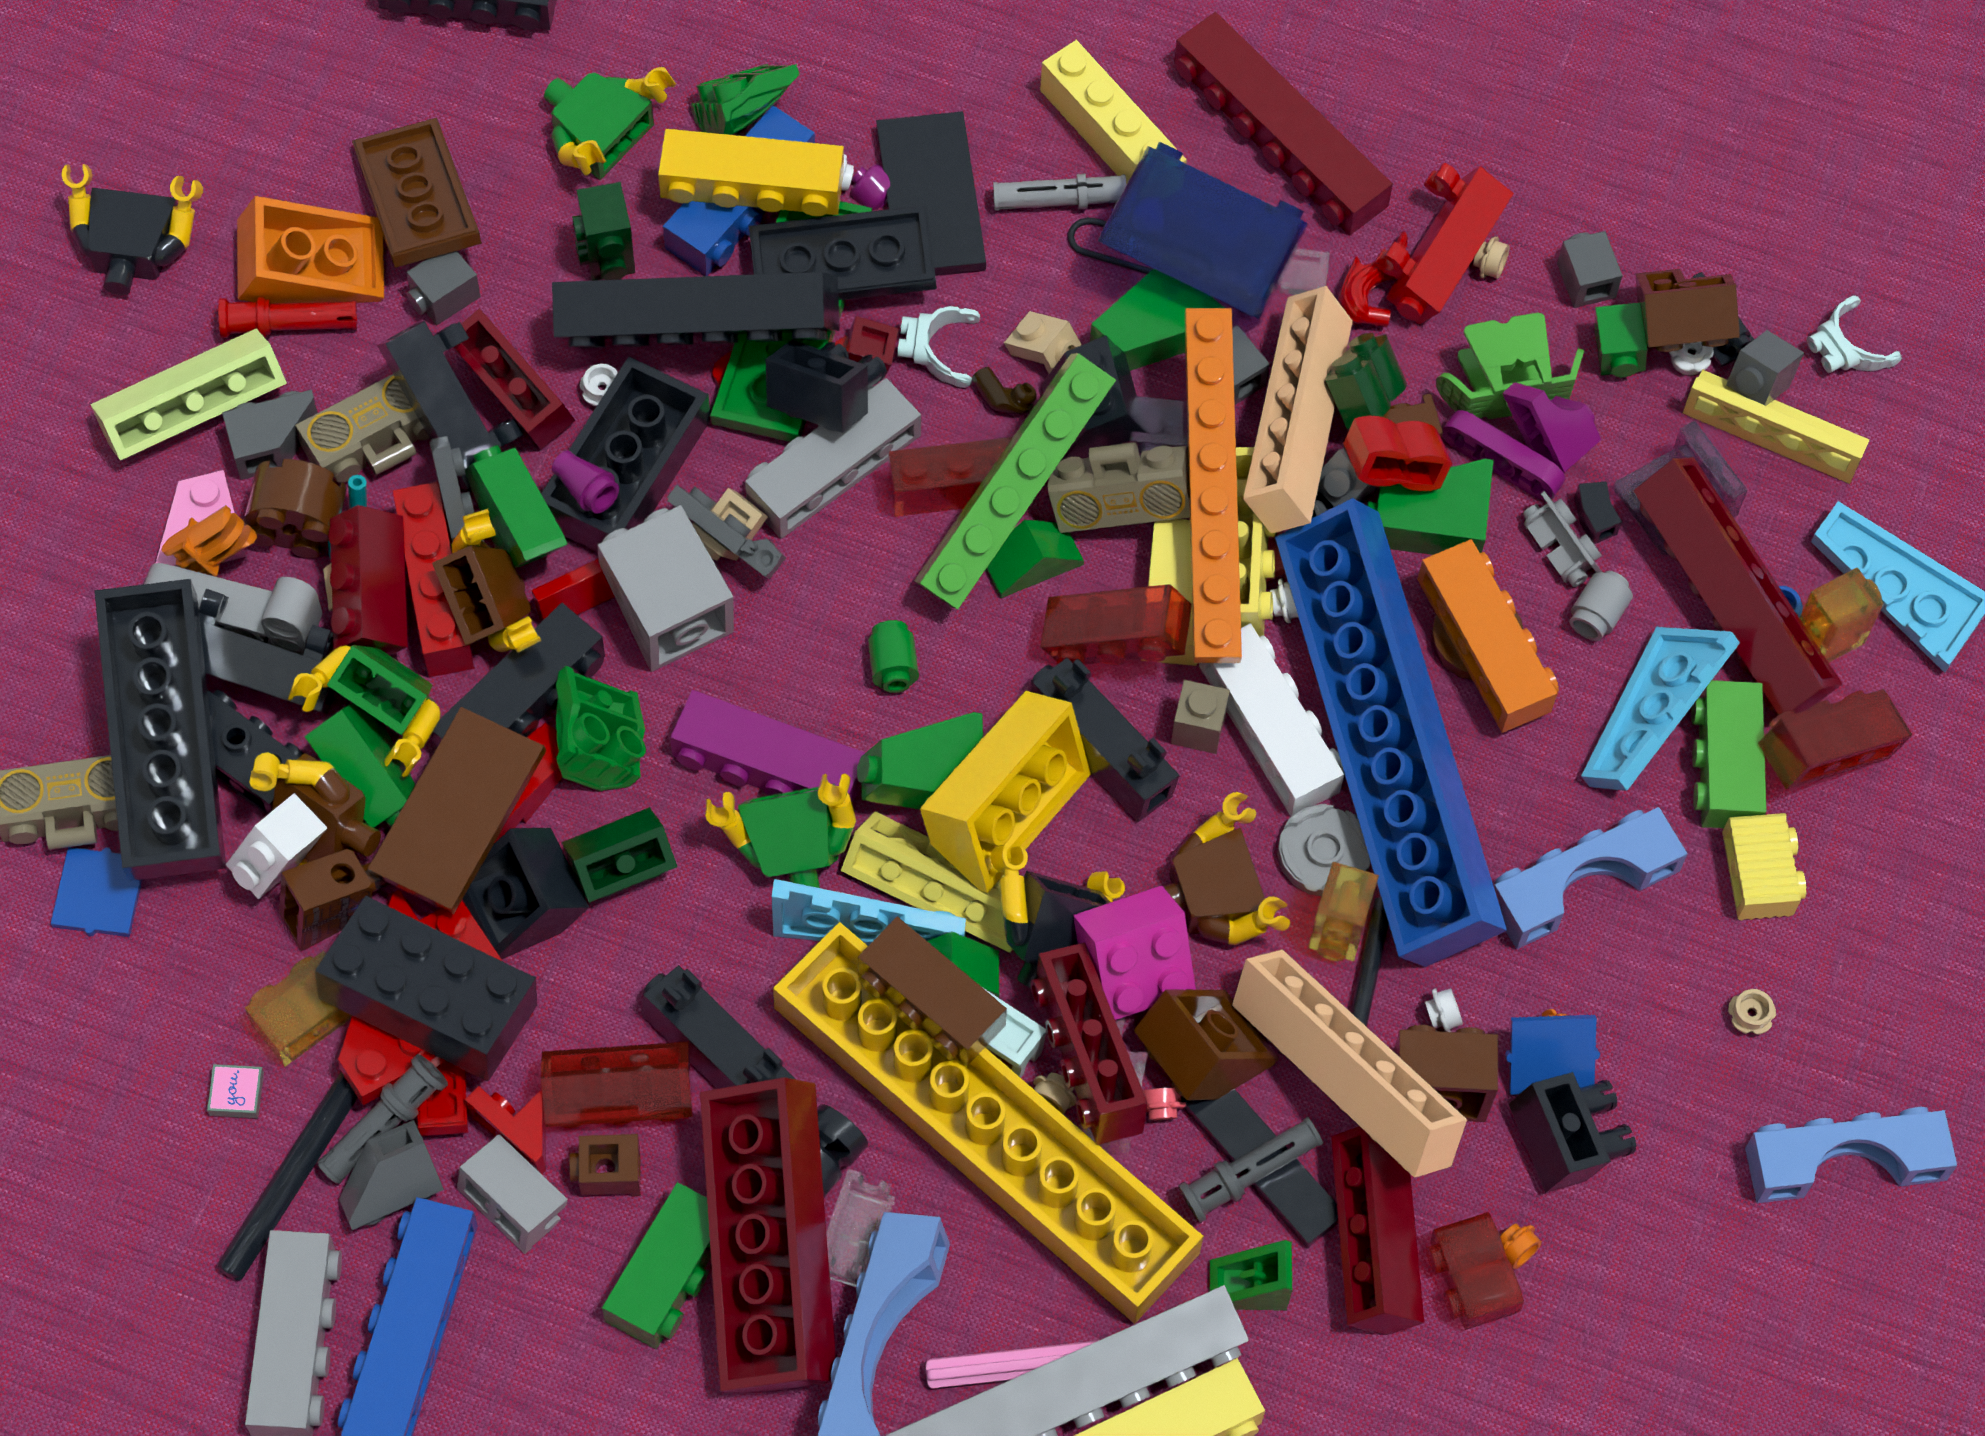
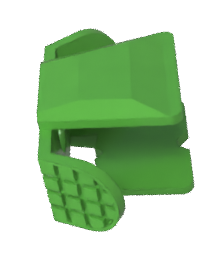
[1436,313,1584,419]

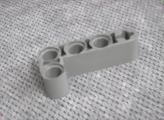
[144,563,322,656]

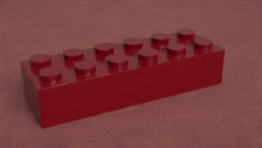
[700,1077,836,1393]

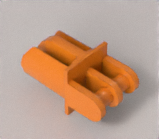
[161,505,257,577]

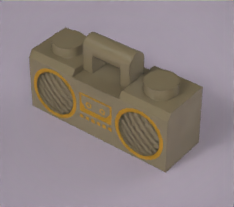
[295,374,429,483]
[1048,442,1190,533]
[0,755,119,850]

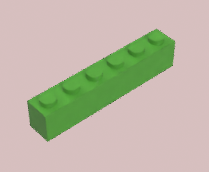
[914,353,1116,610]

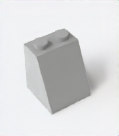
[598,505,734,672]

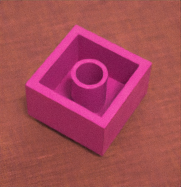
[1073,885,1196,1020]

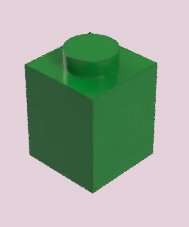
[1594,302,1647,377]

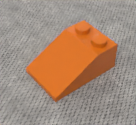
[237,196,384,304]

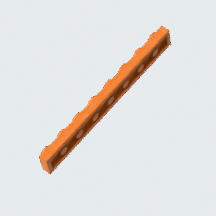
[1185,308,1242,663]

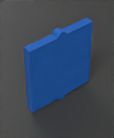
[51,847,143,937]
[1505,1015,1600,1095]

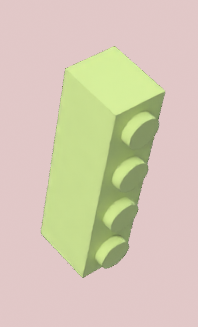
[90,328,287,460]

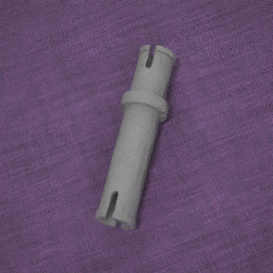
[993,173,1127,211]

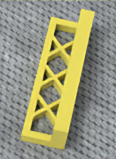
[1683,369,1869,484]
[841,812,1013,953]

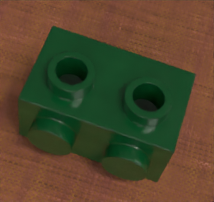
[572,182,636,281]
[562,807,677,902]

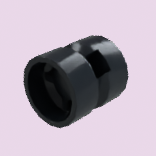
[817,1104,868,1198]

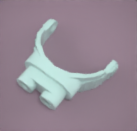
[1807,296,1902,373]
[898,306,980,388]

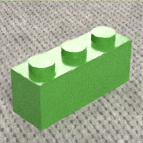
[1691,681,1766,828]

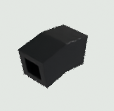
[1575,481,1622,544]

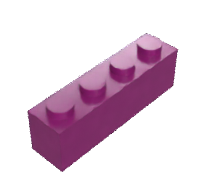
[670,690,865,805]

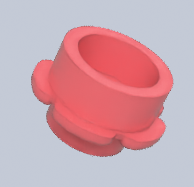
[1143,1088,1186,1120]

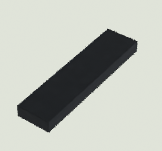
[1181,1089,1338,1249]

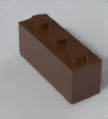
[858,916,1007,1066]

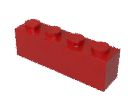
[392,482,475,678]

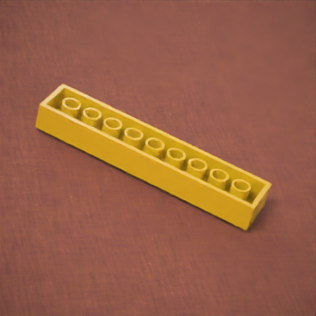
[773,922,1204,1324]

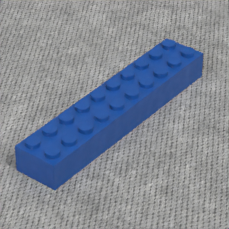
[1275,498,1507,967]

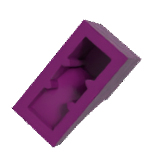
[1502,382,1602,473]

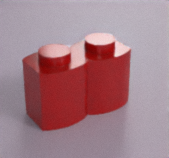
[1343,416,1452,491]

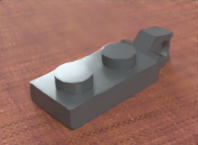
[430,436,484,542]
[667,485,786,579]

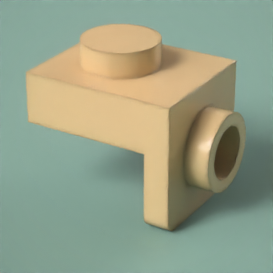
[1004,311,1082,374]
[692,488,768,561]

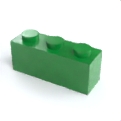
[602,1182,711,1350]

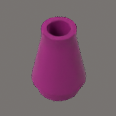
[551,451,619,513]

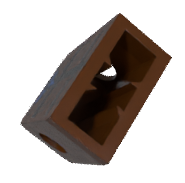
[279,849,390,951]

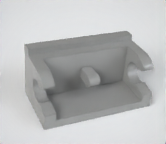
[457,1134,568,1254]

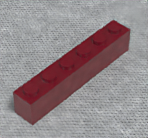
[1174,11,1393,236]
[1633,457,1843,719]

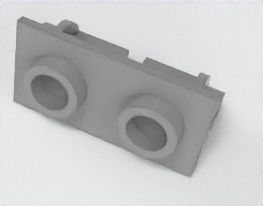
[1523,491,1602,587]

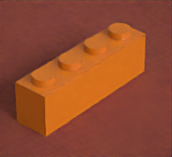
[1417,539,1559,733]

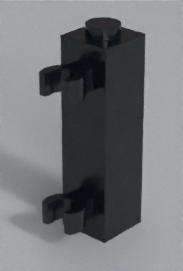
[377,321,523,489]
[199,588,336,715]
[1030,657,1180,822]
[642,965,795,1089]

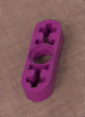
[1442,410,1566,501]

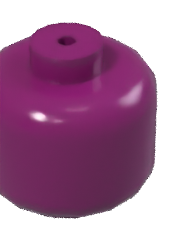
[850,164,890,210]

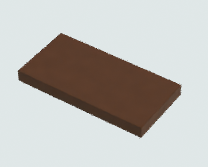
[352,118,482,268]
[368,707,546,914]

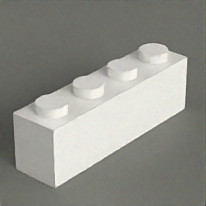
[1199,623,1344,817]

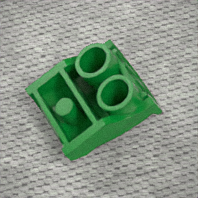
[690,64,799,135]
[556,666,646,791]

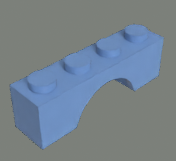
[1494,807,1688,950]
[1745,1107,1957,1203]

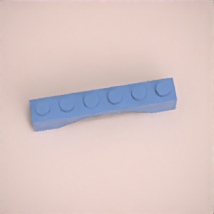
[818,1212,950,1436]

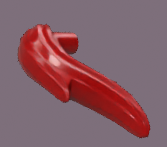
[1338,231,1408,327]

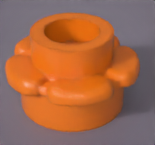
[1496,1224,1542,1269]

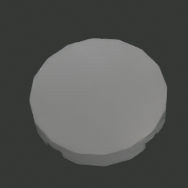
[1277,804,1370,897]

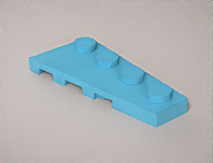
[1811,501,1985,673]
[1581,627,1740,791]
[772,879,966,946]

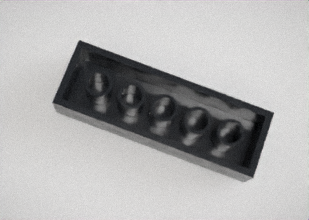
[552,272,840,349]
[94,579,227,881]

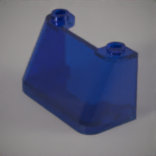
[1097,142,1309,322]

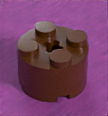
[244,459,347,559]

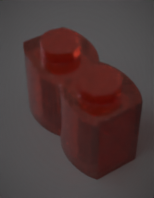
[1426,1212,1524,1330]

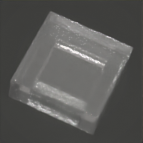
[1280,247,1330,295]

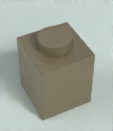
[1171,680,1230,754]

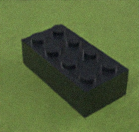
[541,356,710,552]
[315,896,537,1081]

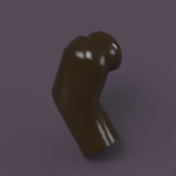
[972,367,1037,415]

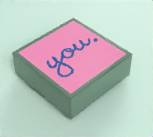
[207,1064,264,1119]

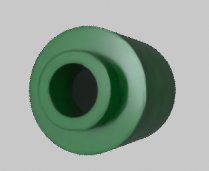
[868,620,919,693]

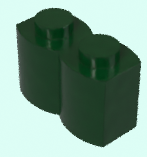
[1326,333,1407,429]

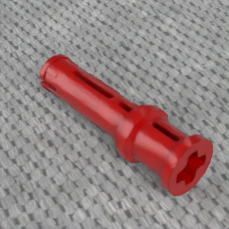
[218,297,358,338]

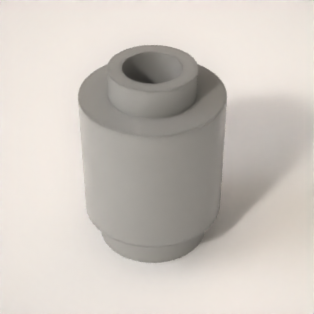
[1569,571,1633,641]

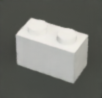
[226,793,327,899]

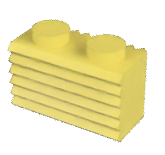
[1722,813,1806,921]

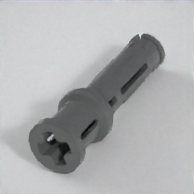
[317,1054,448,1184]
[1178,1117,1323,1223]

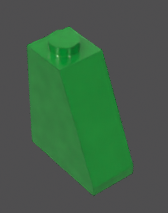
[1090,258,1224,371]
[465,445,568,569]
[1367,459,1493,555]
[304,703,416,828]
[857,712,983,810]

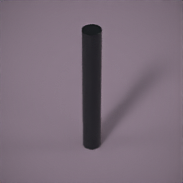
[1351,898,1389,1027]

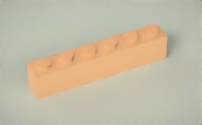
[1243,286,1353,533]
[1232,950,1467,1178]

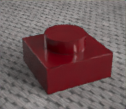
[846,316,899,374]

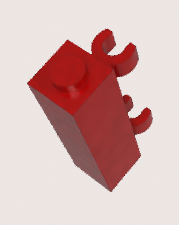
[1373,162,1514,325]

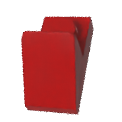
[465,1086,546,1174]

